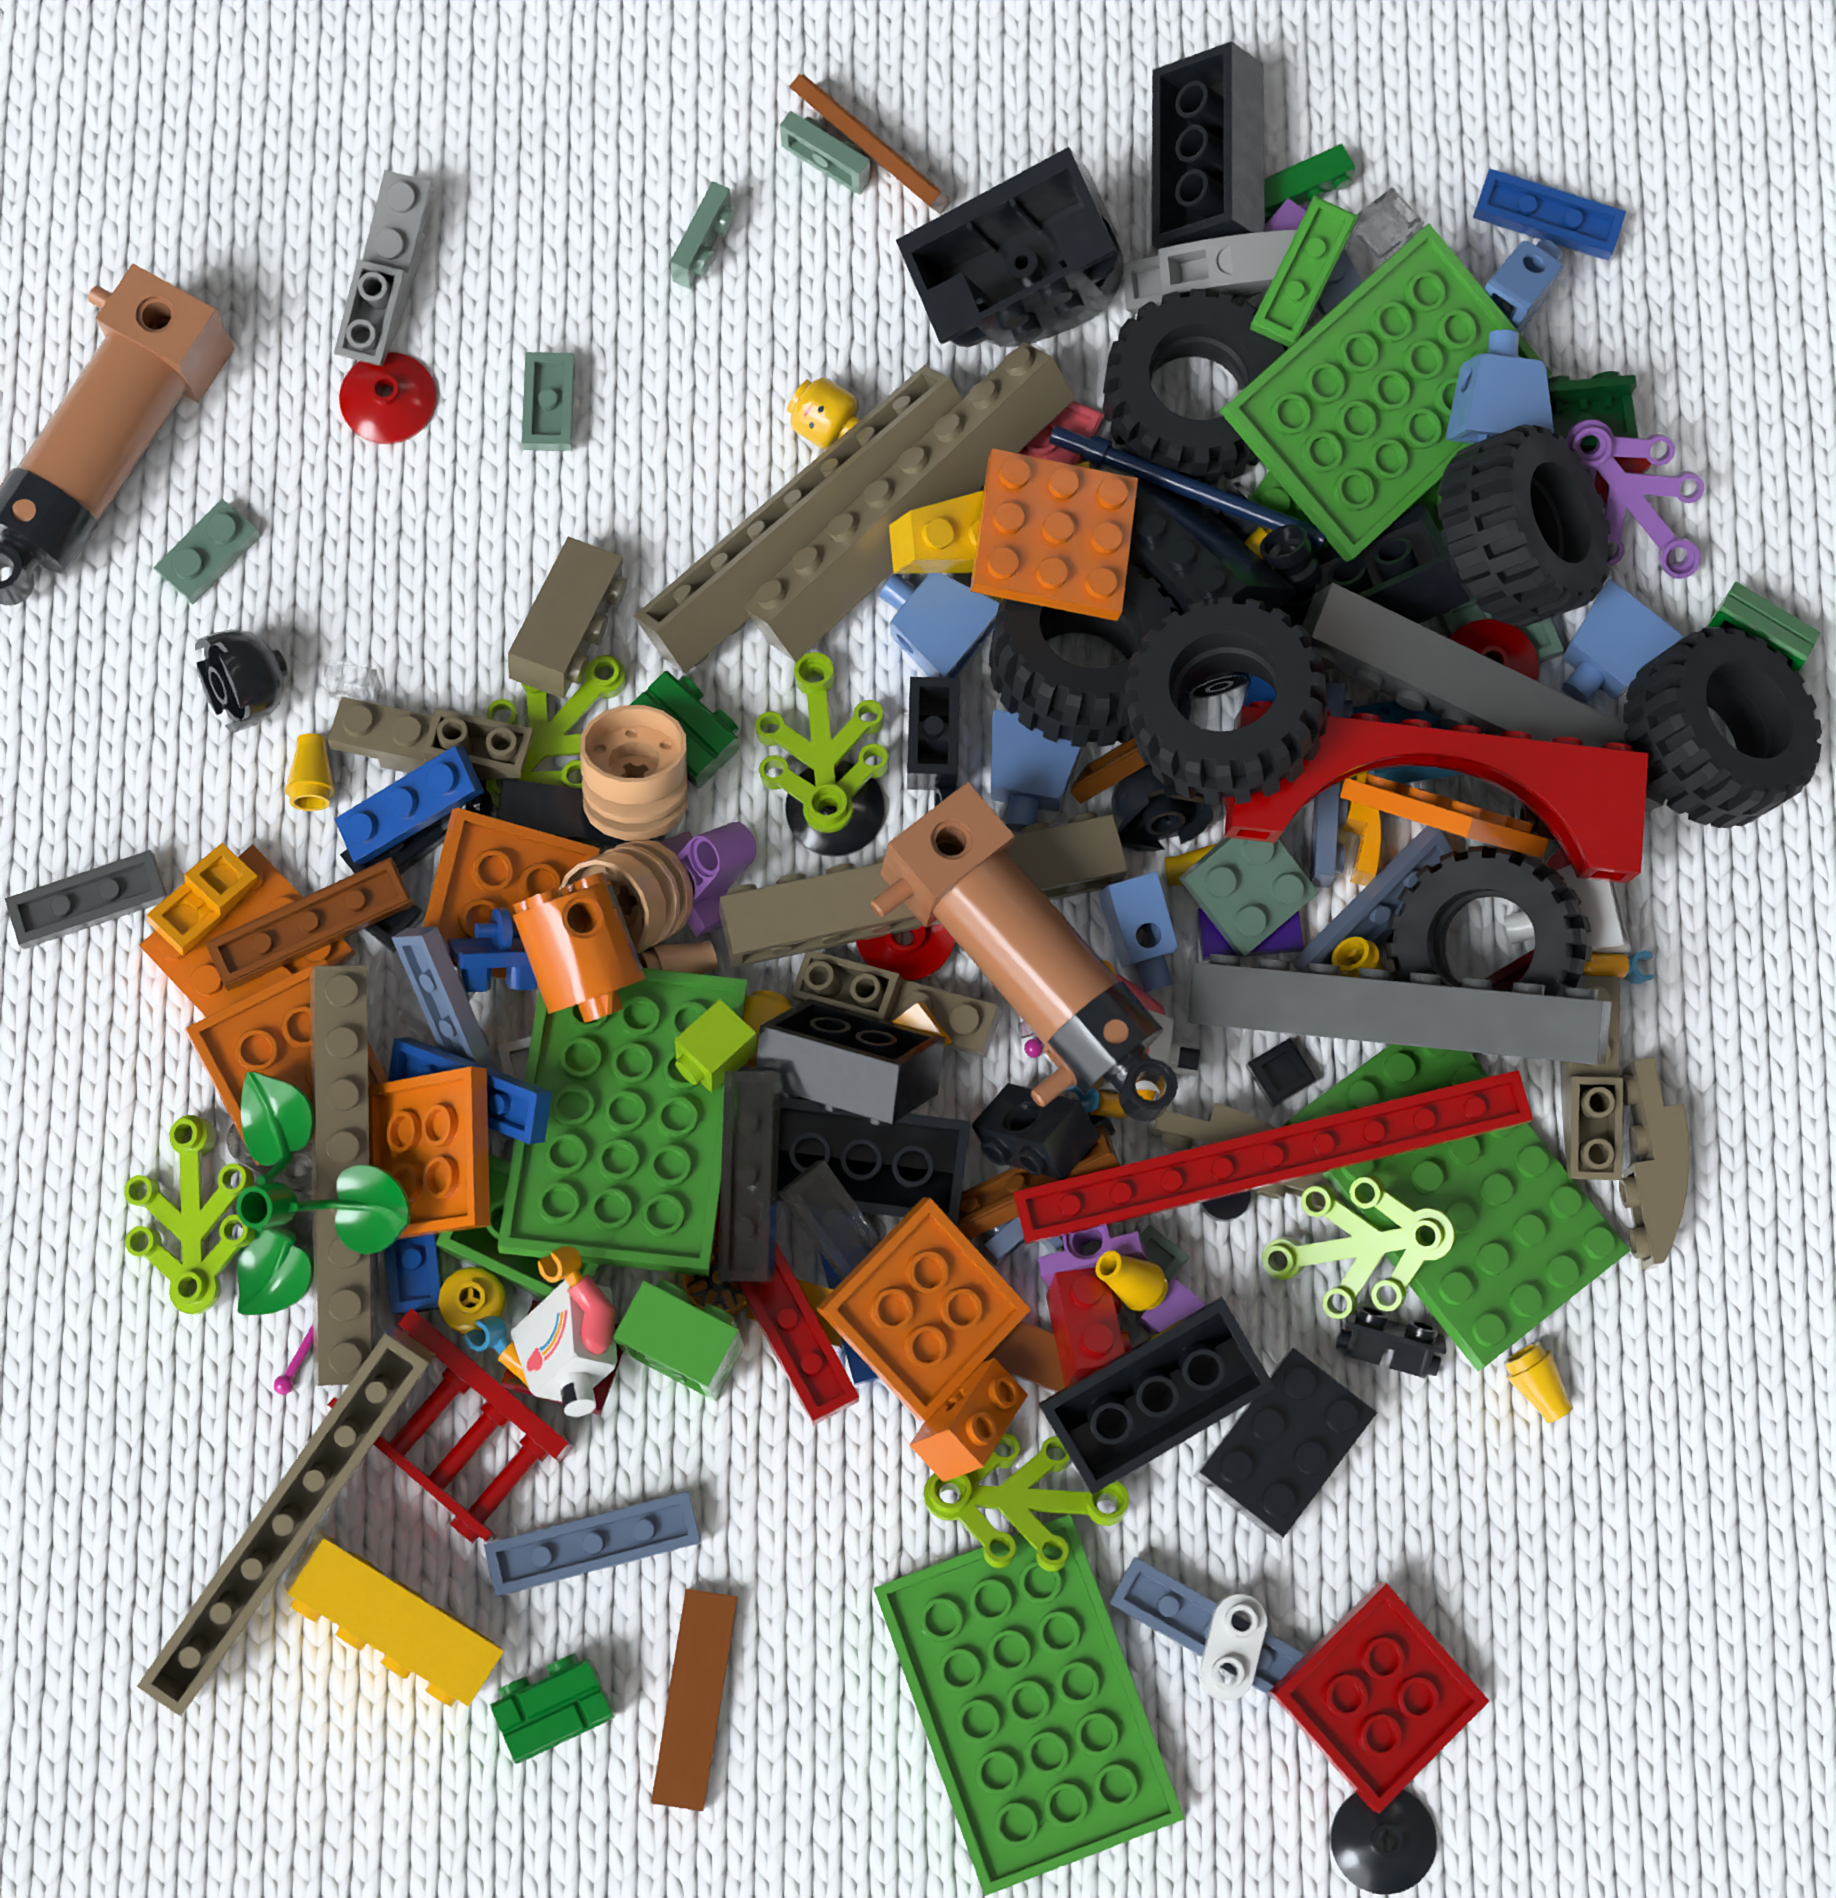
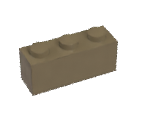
[508,536,628,699]

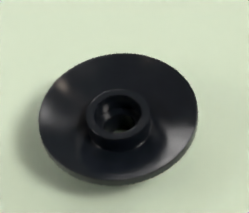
[785,760,885,857]
[1330,1789,1437,1895]

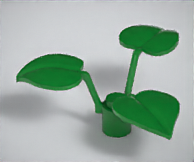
[236,1072,412,1315]

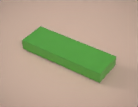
[1250,196,1359,347]

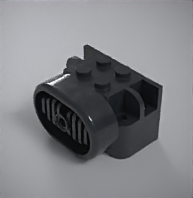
[896,147,1124,347]

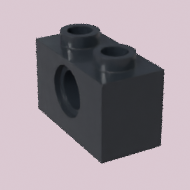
[907,677,960,790]
[971,1083,1100,1180]

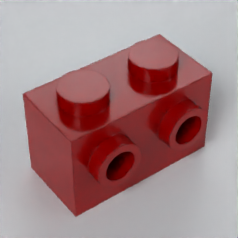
[1046,1267,1131,1387]

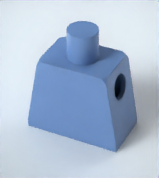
[1484,240,1563,334]
[1446,330,1554,444]
[879,573,999,678]
[1562,578,1684,704]
[990,709,1083,832]
[1097,871,1178,993]

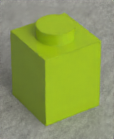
[675,999,757,1093]

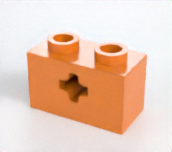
[909,1358,1028,1482]

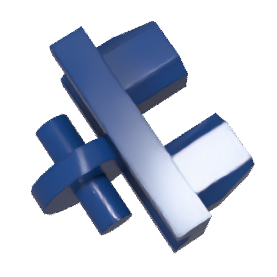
[448,907,538,993]

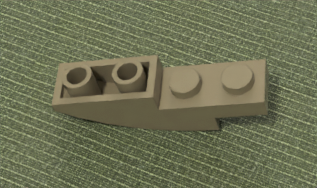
[328,696,534,780]
[790,951,1002,1058]
[1560,976,1623,1180]
[1619,1057,1690,1271]
[1151,1103,1343,1210]

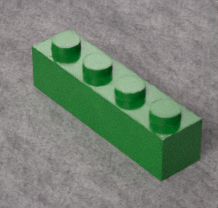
[1264,143,1356,224]

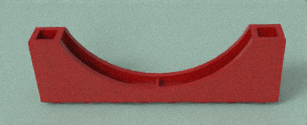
[1224,701,1648,884]

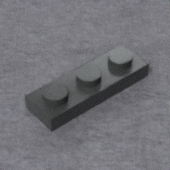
[4,850,168,949]

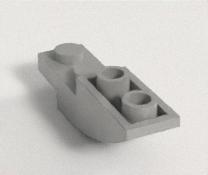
[334,170,435,366]
[1123,230,1297,314]

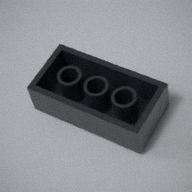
[1152,41,1265,249]

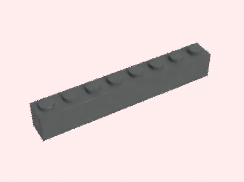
[1302,583,1666,812]
[1188,954,1611,1065]

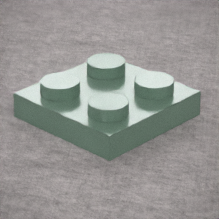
[1178,837,1319,957]

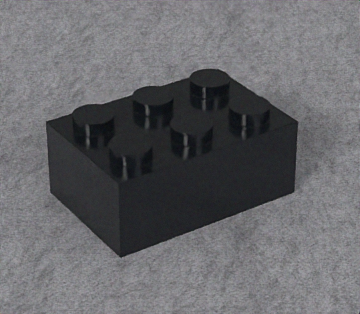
[754,999,945,1126]
[1193,1347,1378,1541]

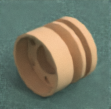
[580,705,688,841]
[558,840,693,955]

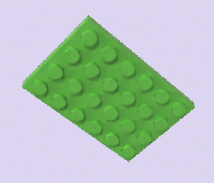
[1219,223,1553,562]
[498,968,748,1276]
[1283,1044,1631,1372]
[873,1514,1185,1897]

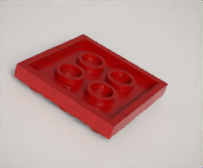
[1269,1581,1489,1813]

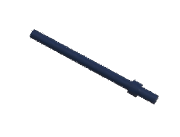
[1049,425,1326,549]

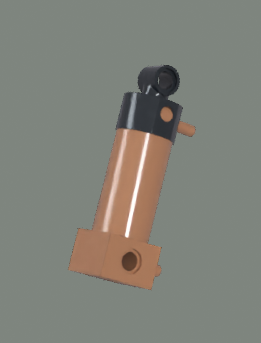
[0,263,235,606]
[870,782,1178,1122]

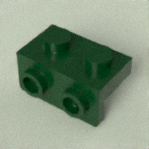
[1548,371,1638,452]

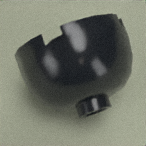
[195,629,288,732]
[1111,765,1213,852]

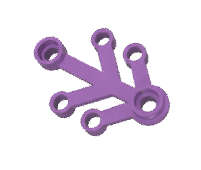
[1565,419,1704,579]

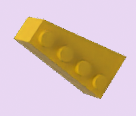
[889,461,1090,574]
[284,1529,504,1708]

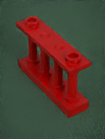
[327,1308,573,1544]

